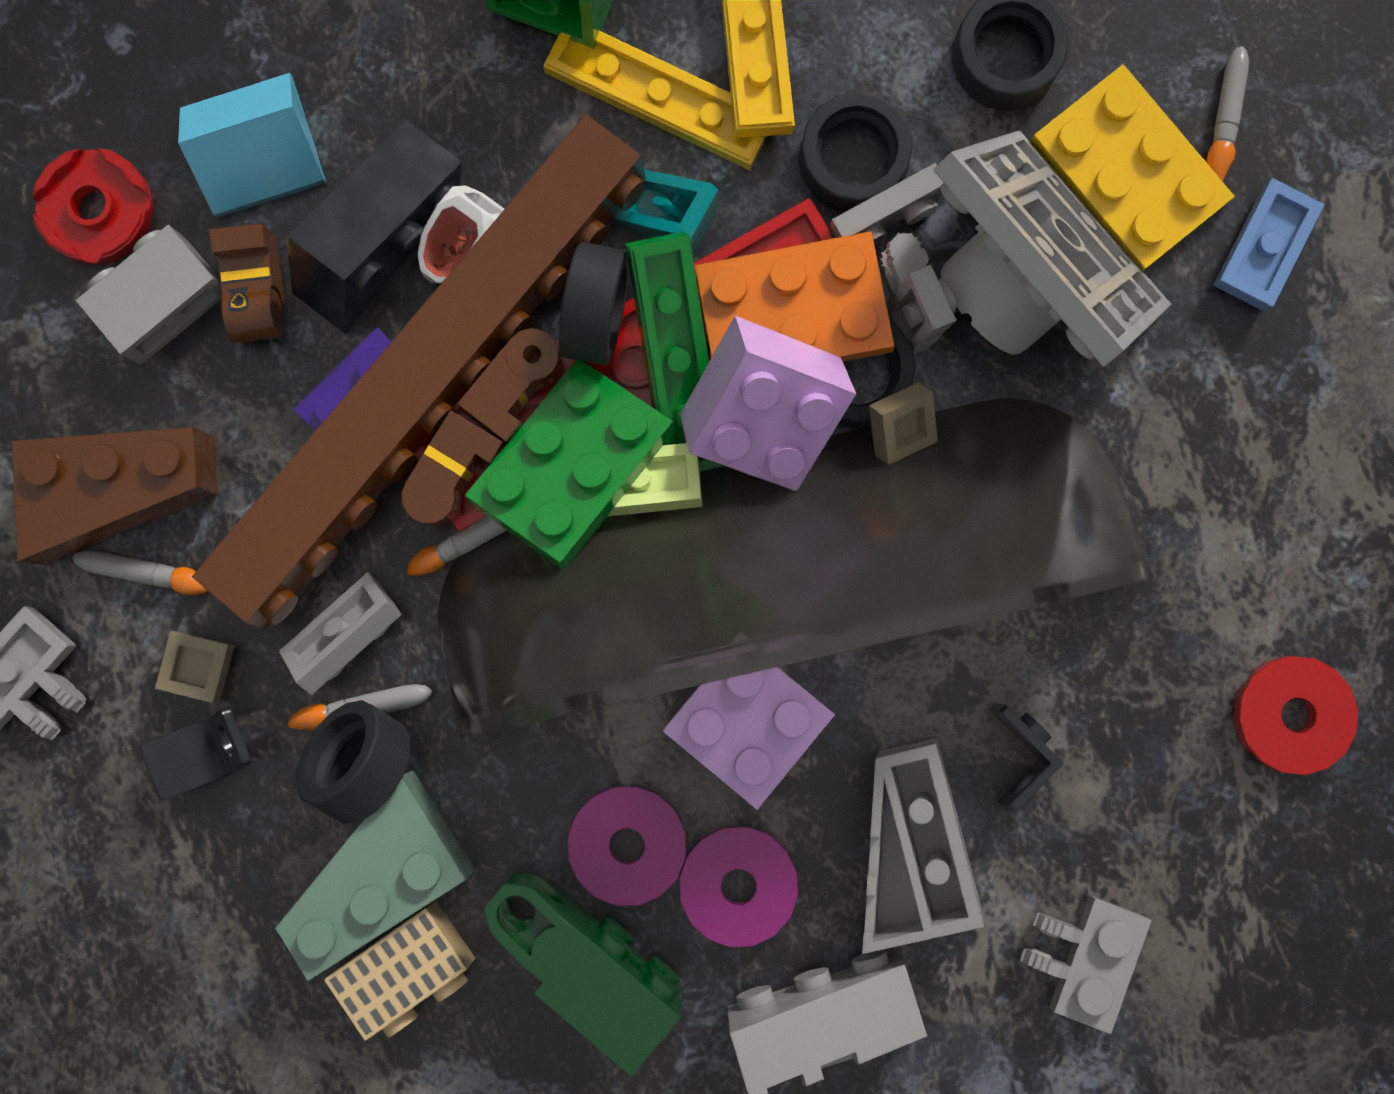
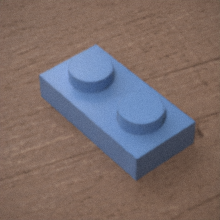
[1213,178,1325,312]

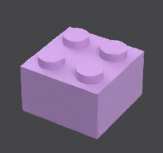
[680,316,856,491]
[663,636,835,810]

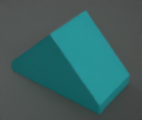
[612,169,718,256]

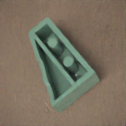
[275,770,476,981]

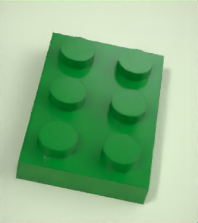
[465,360,675,570]

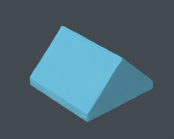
[178,73,326,218]

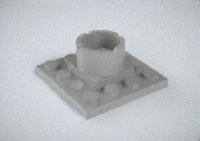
[933,130,1171,367]

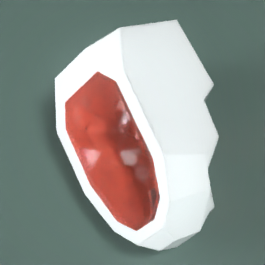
[418,185,504,283]

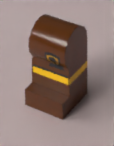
[209,223,284,343]
[458,328,562,445]
[402,410,506,527]

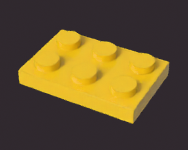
[1030,64,1235,271]

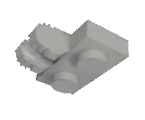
[878,232,956,355]
[0,606,87,741]
[1020,895,1152,1034]

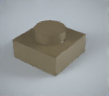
[869,382,938,465]
[155,630,235,703]

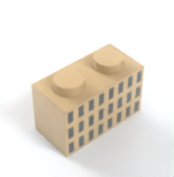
[324,899,475,1041]

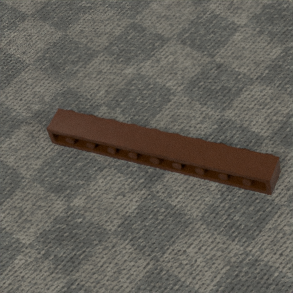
[192,114,646,630]

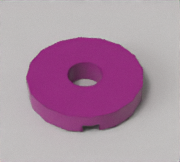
[568,785,686,906]
[679,825,798,947]

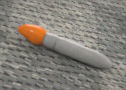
[1207,46,1249,181]
[406,516,507,576]
[72,550,208,595]
[288,684,432,731]

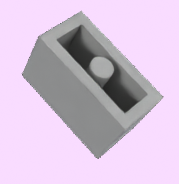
[75,225,222,365]

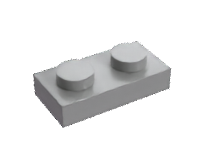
[829,163,943,245]
[279,572,402,695]

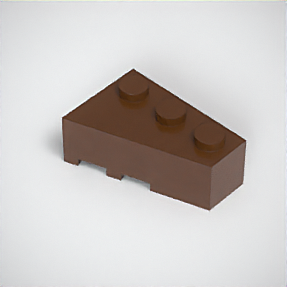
[12,427,218,566]

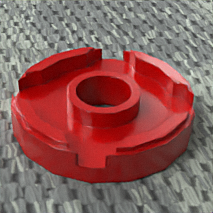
[32,148,154,266]
[1233,656,1358,775]

